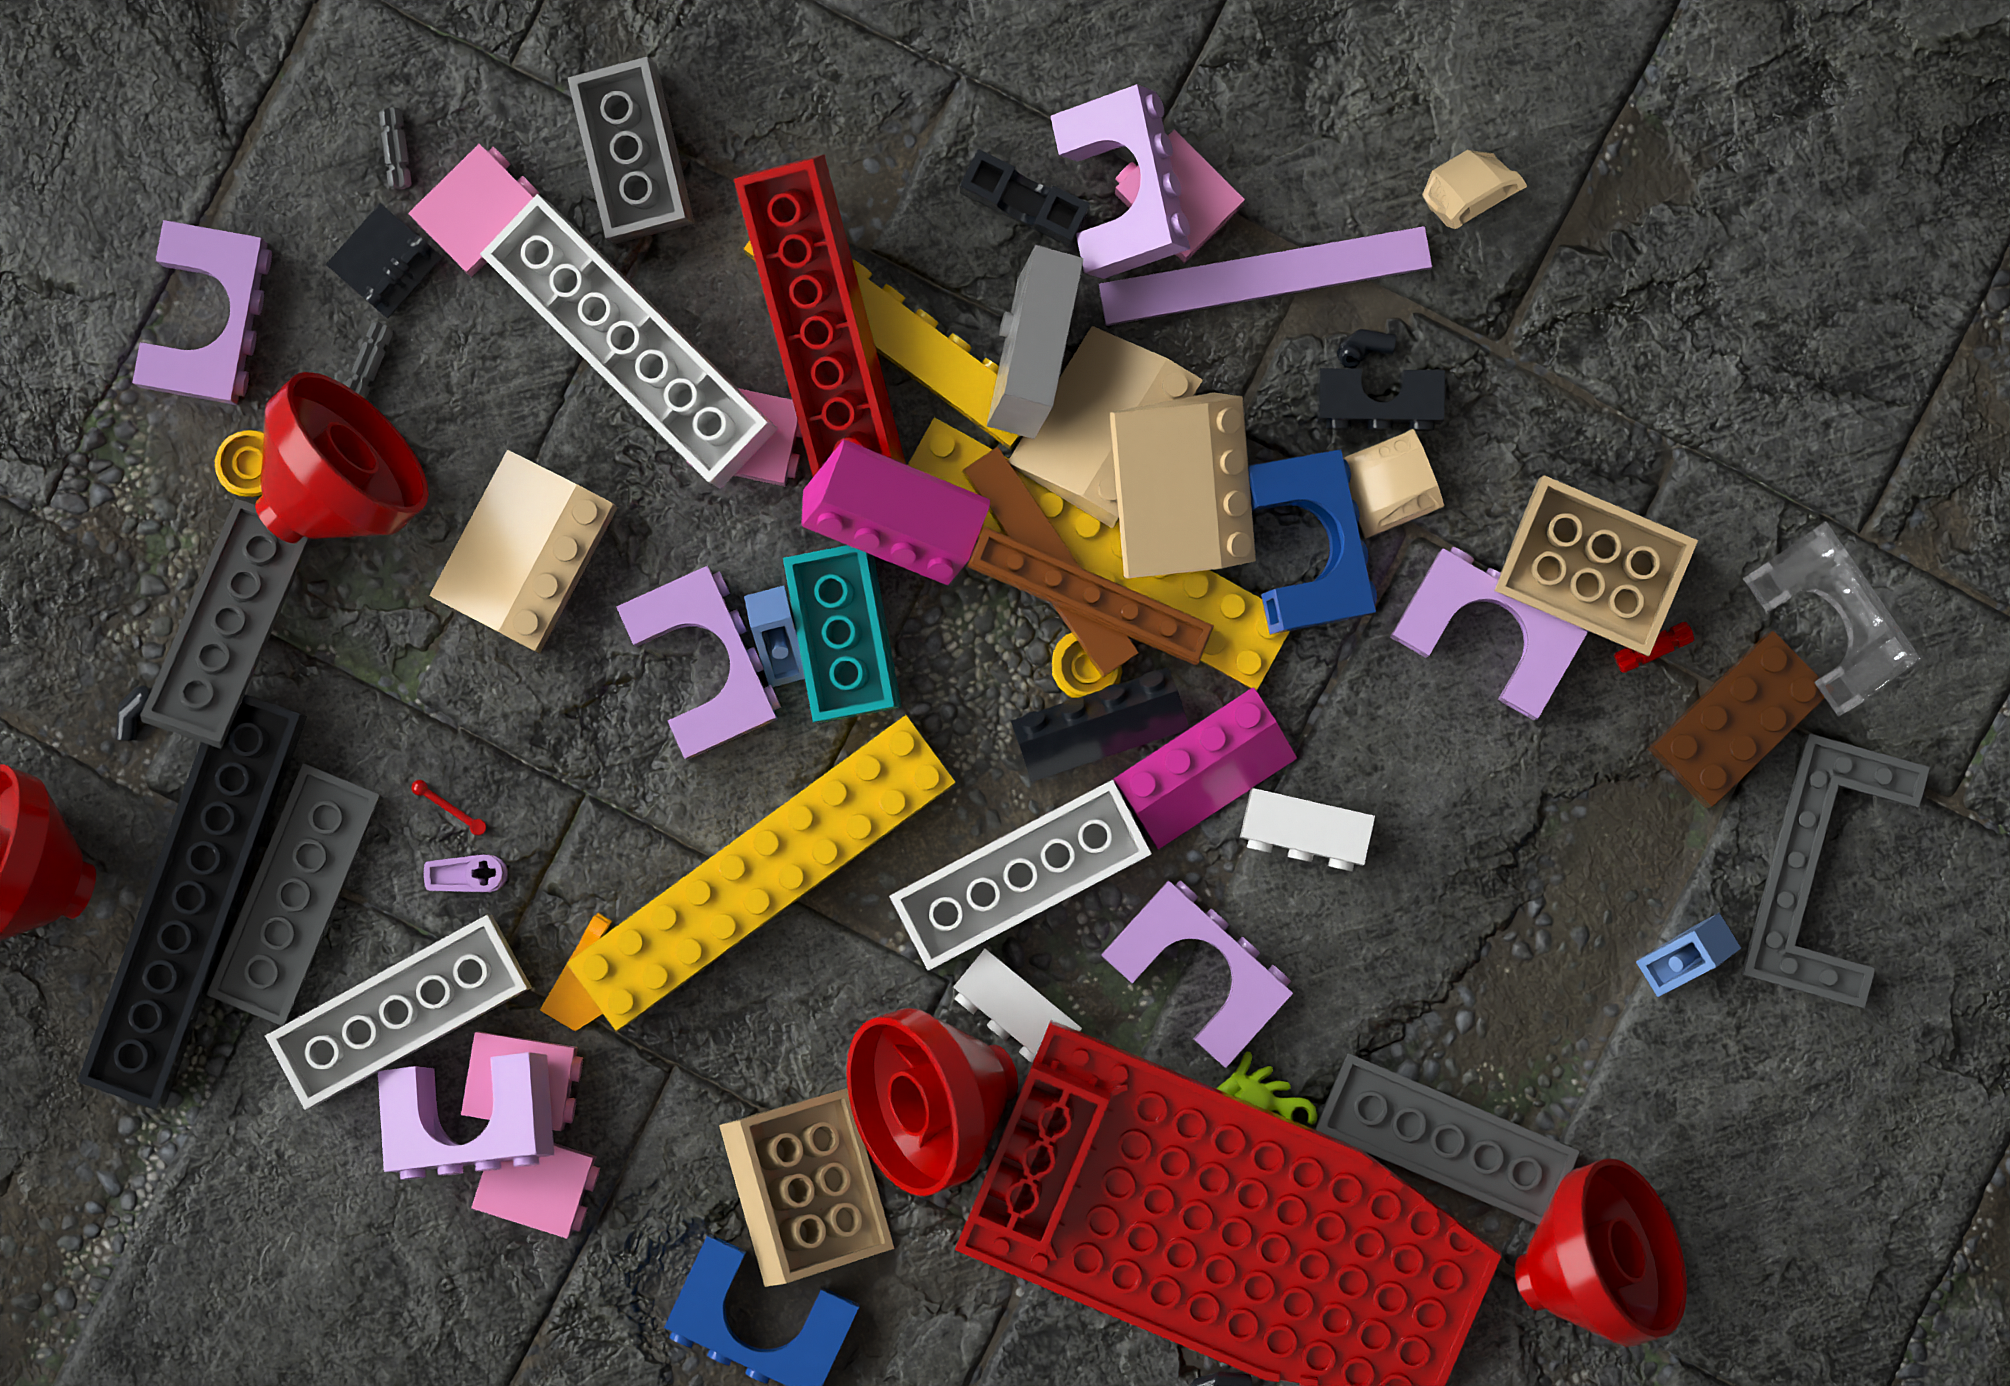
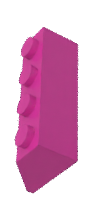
[802,439,990,585]
[1113,687,1297,850]

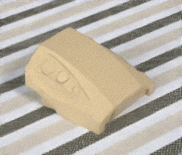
[1422,150,1527,229]
[1343,429,1444,539]

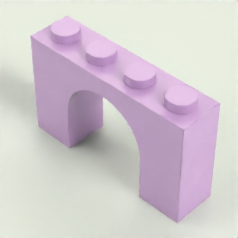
[1051,84,1190,279]
[132,220,272,405]
[1390,547,1588,721]
[616,566,781,760]
[1101,881,1293,1068]
[378,1052,554,1180]

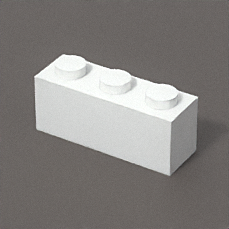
[1240,788,1375,872]
[953,948,1082,1063]

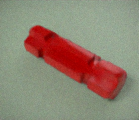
[1614,622,1695,673]

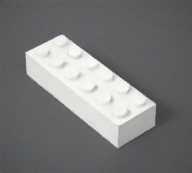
[889,780,1151,970]
[265,915,532,1110]

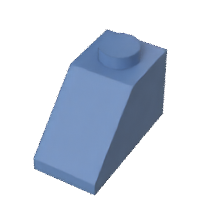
[744,586,805,687]
[1636,913,1741,997]

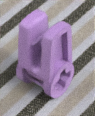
[424,854,508,892]

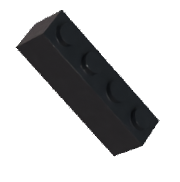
[1011,667,1189,782]

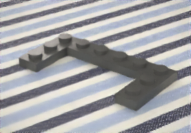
[1741,734,1930,1009]

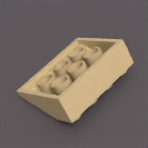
[1008,326,1203,529]
[1110,393,1256,578]
[429,450,617,654]
[1494,475,1698,656]
[719,1088,894,1287]

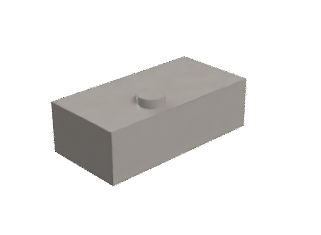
[568,57,695,244]
[986,245,1084,439]

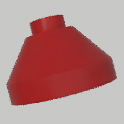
[255,372,428,544]
[0,764,96,941]
[846,1008,1018,1196]
[1515,1158,1687,1347]

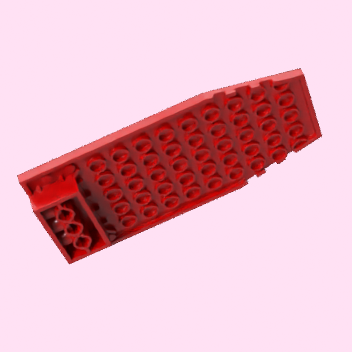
[955,1020,1501,1386]

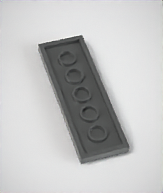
[141,499,312,748]
[206,763,382,1026]
[1315,1053,1580,1225]

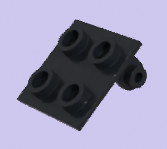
[325,203,442,319]

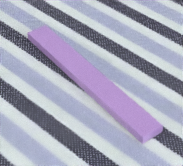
[1099,226,1432,326]

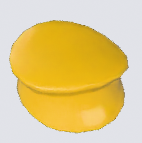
[215,430,264,497]
[1052,633,1122,698]

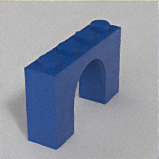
[1248,449,1377,635]
[664,1233,860,1386]

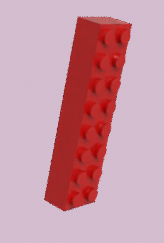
[734,154,906,477]

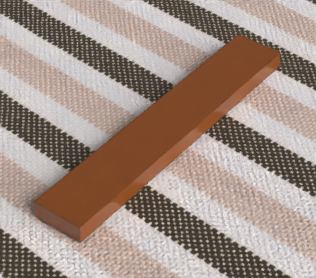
[962,447,1139,678]
[967,526,1214,665]

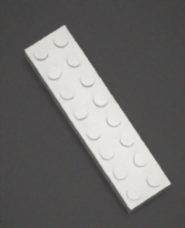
[480,194,778,489]

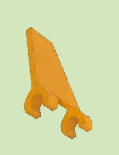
[540,912,612,1031]

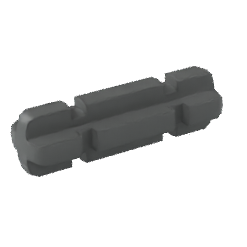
[379,107,411,189]
[346,322,393,399]

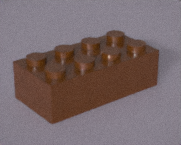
[1647,631,1832,808]

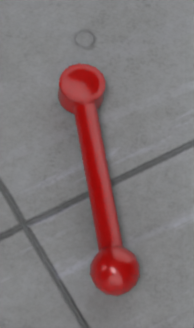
[411,780,487,835]

